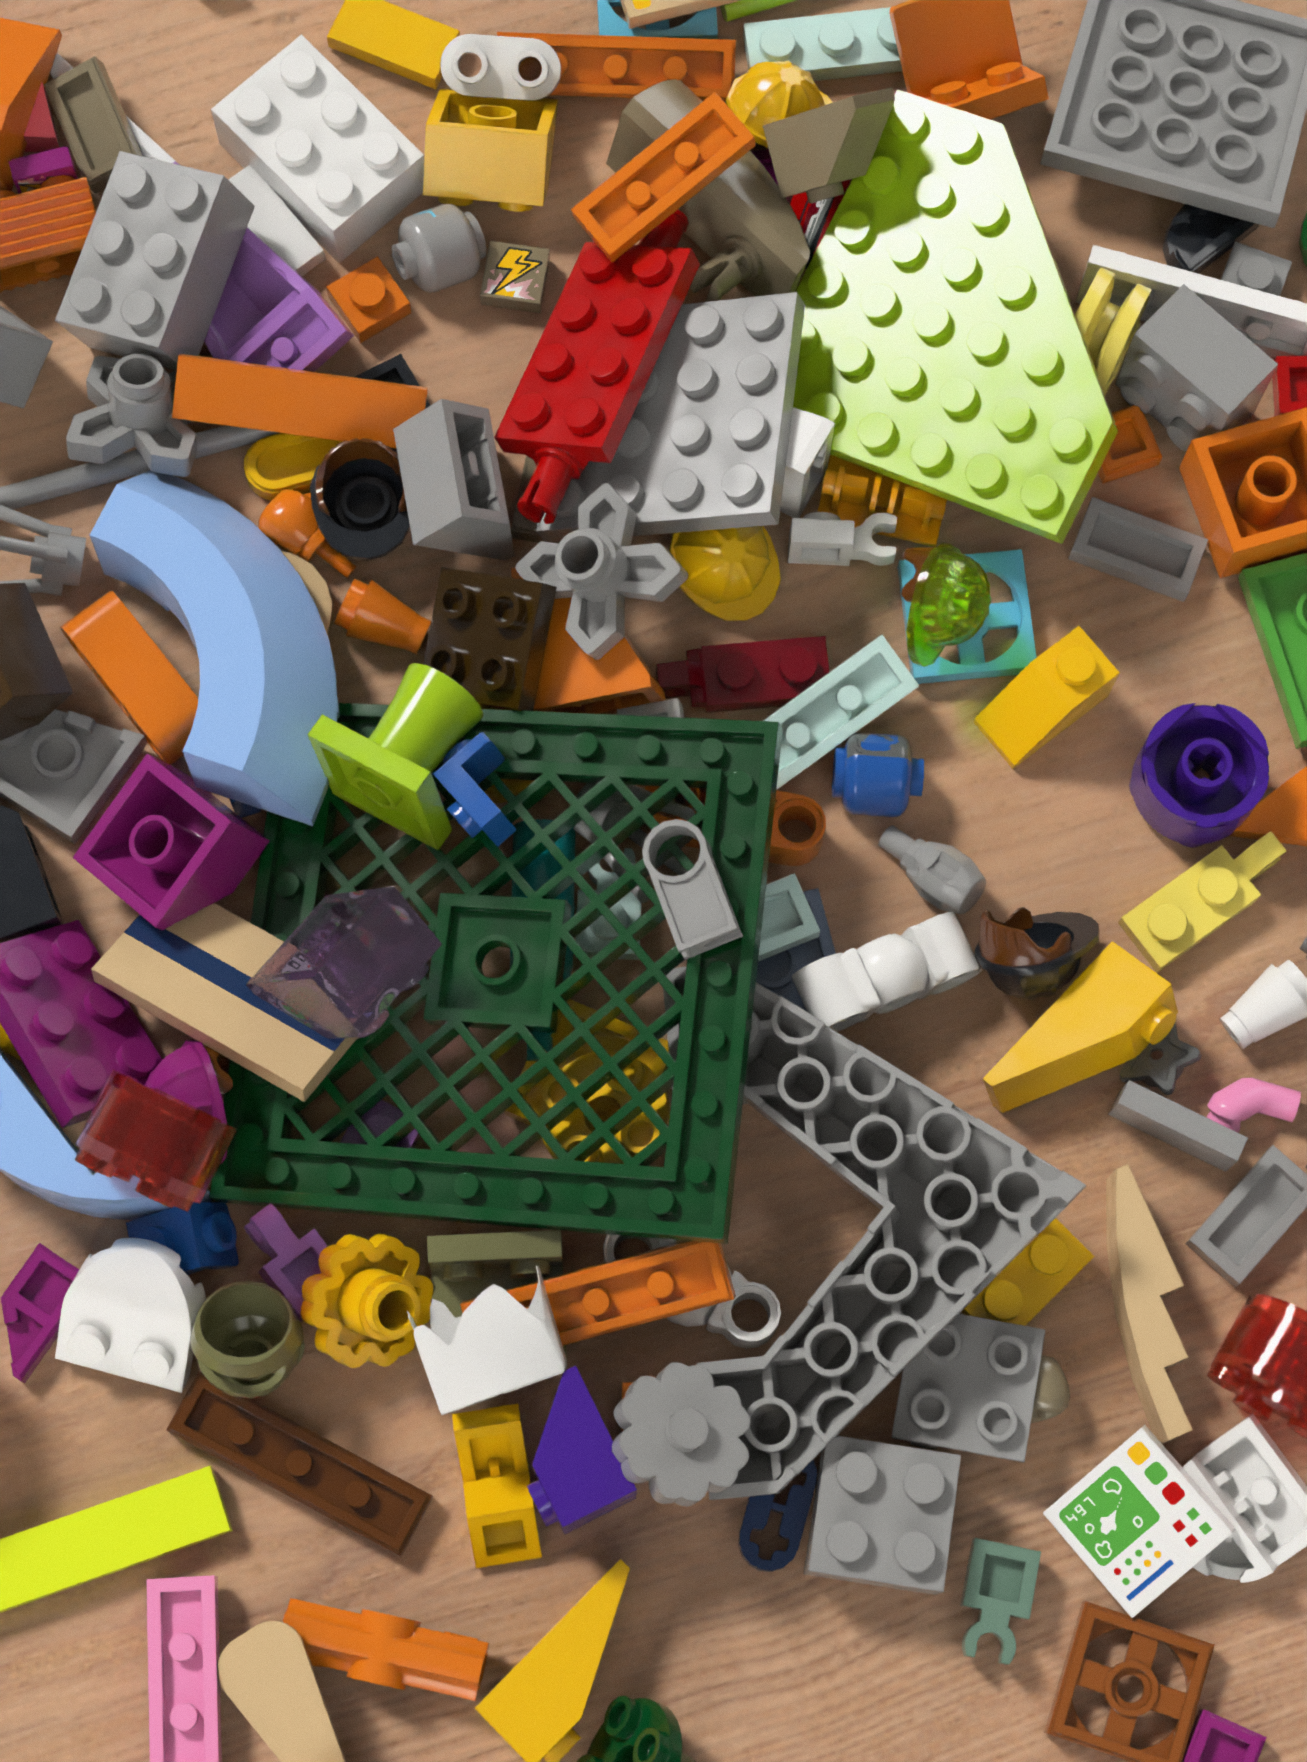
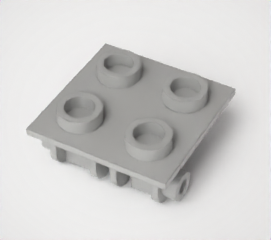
[891,1314,1045,1463]

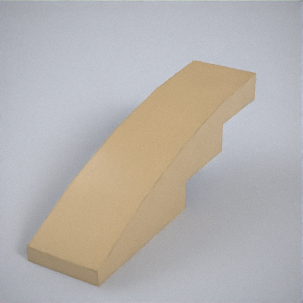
[1106,1164,1193,1444]

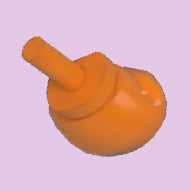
[258,489,357,578]

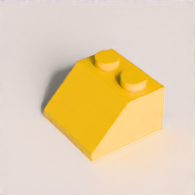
[423,89,558,212]

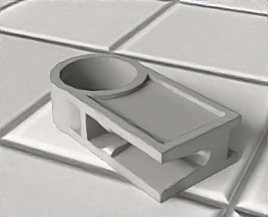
[642,819,743,960]

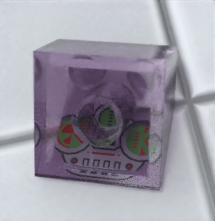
[246,886,442,1039]

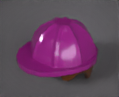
[144,1039,233,1165]

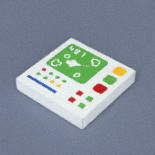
[1043,1425,1235,1618]

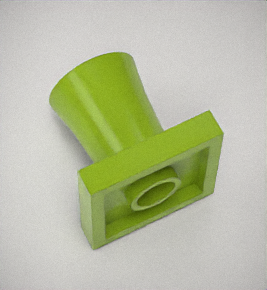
[307,663,483,850]

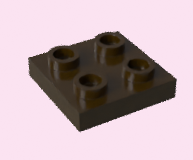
[423,567,557,711]

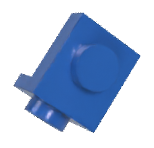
[433,732,517,847]
[126,1202,239,1275]

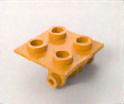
[817,455,947,547]

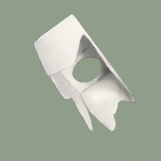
[407,1266,567,1415]

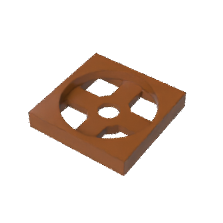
[1044,1601,1215,1762]

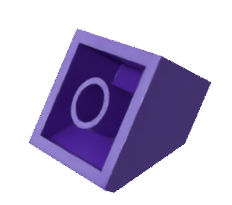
[527,1365,637,1535]

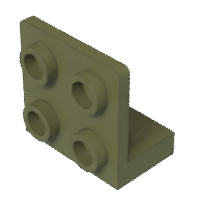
[427,1230,567,1370]

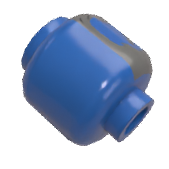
[832,733,924,817]

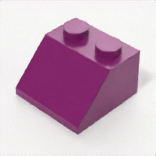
[73,753,270,930]

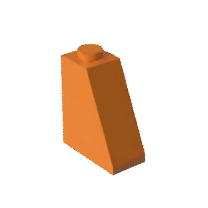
[511,567,666,714]

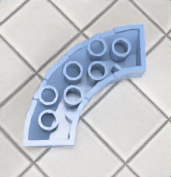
[90,470,340,826]

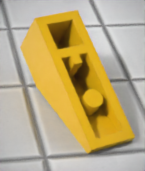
[983,941,1178,1113]
[475,1559,630,1762]

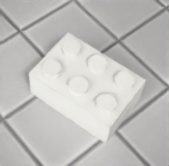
[211,34,424,263]

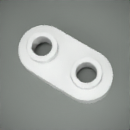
[440,34,561,101]

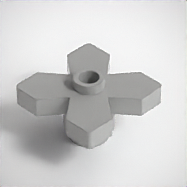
[66,354,197,477]
[515,483,688,660]

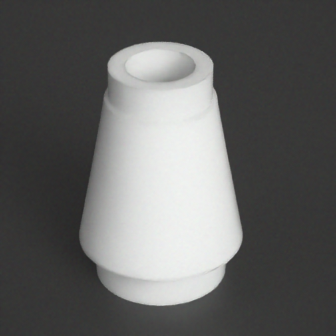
[1220,960,1307,1049]

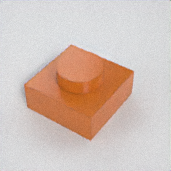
[326,256,411,344]

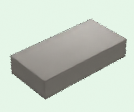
[1068,497,1208,602]
[1108,1080,1248,1172]
[1185,1145,1307,1287]

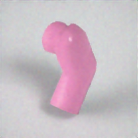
[1206,1078,1301,1133]

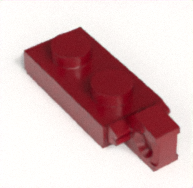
[655,636,829,713]

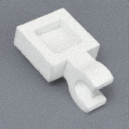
[788,512,897,566]

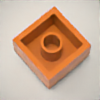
[1179,407,1307,579]

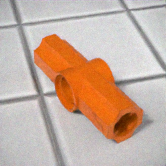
[283,1598,490,1701]

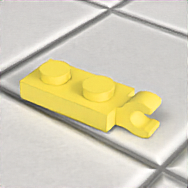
[1118,831,1287,973]

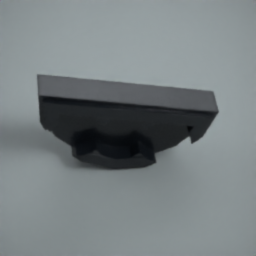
[1163,204,1260,274]

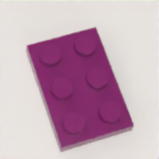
[0,919,162,1129]

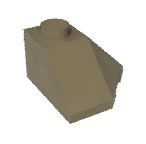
[763,87,895,204]

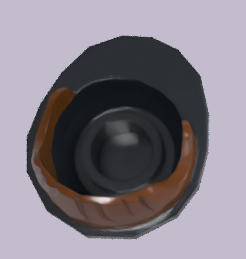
[310,438,410,561]
[974,907,1100,1000]

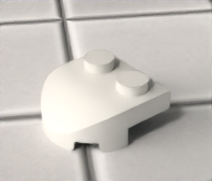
[55,1238,206,1393]
[1182,1414,1307,1583]

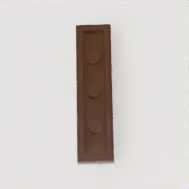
[166,1371,433,1557]

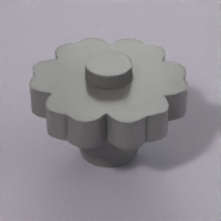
[612,1362,751,1507]

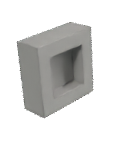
[1221,242,1292,296]

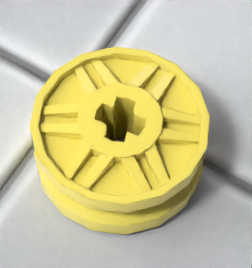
[1075,267,1152,397]

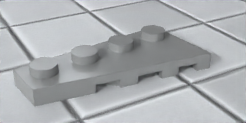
[0,709,148,844]

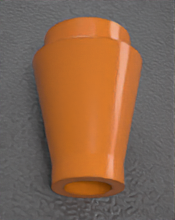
[334,579,431,655]

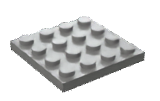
[1040,0,1307,228]
[536,292,805,543]

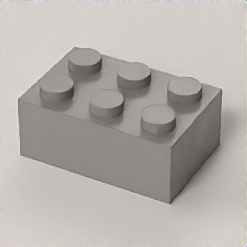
[55,151,255,371]

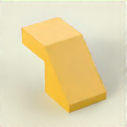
[452,1403,542,1568]

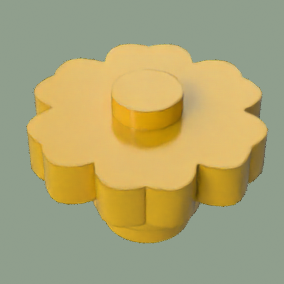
[300,1233,433,1368]

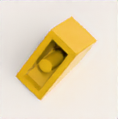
[973,626,1120,769]

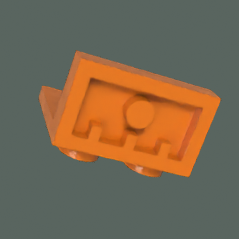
[889,0,1049,120]

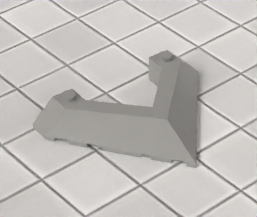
[663,966,1086,1500]

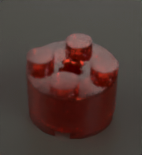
[74,1069,237,1212]
[1207,1294,1307,1439]

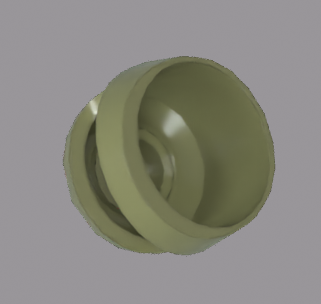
[190,1281,305,1399]

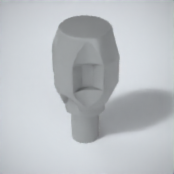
[878,825,986,914]

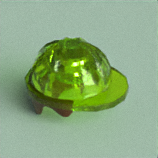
[901,543,992,667]

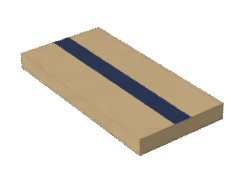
[91,903,382,1102]

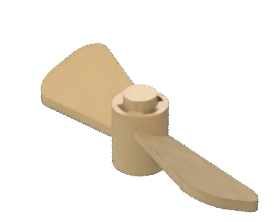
[217,1621,346,1762]

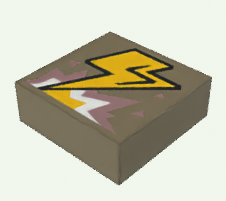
[480,241,550,313]

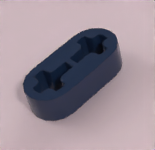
[738,1460,817,1572]

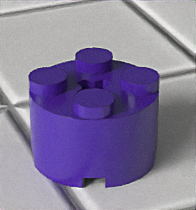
[1129,703,1269,848]

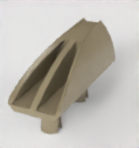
[606,79,810,302]

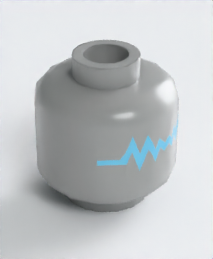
[391,204,487,292]

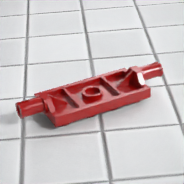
[494,209,700,524]

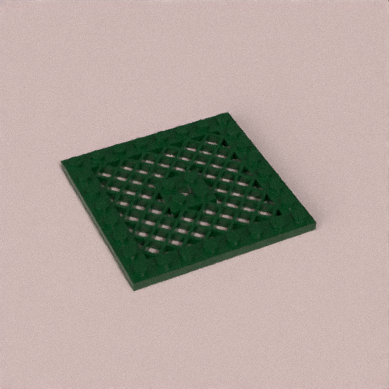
[210,703,783,1244]

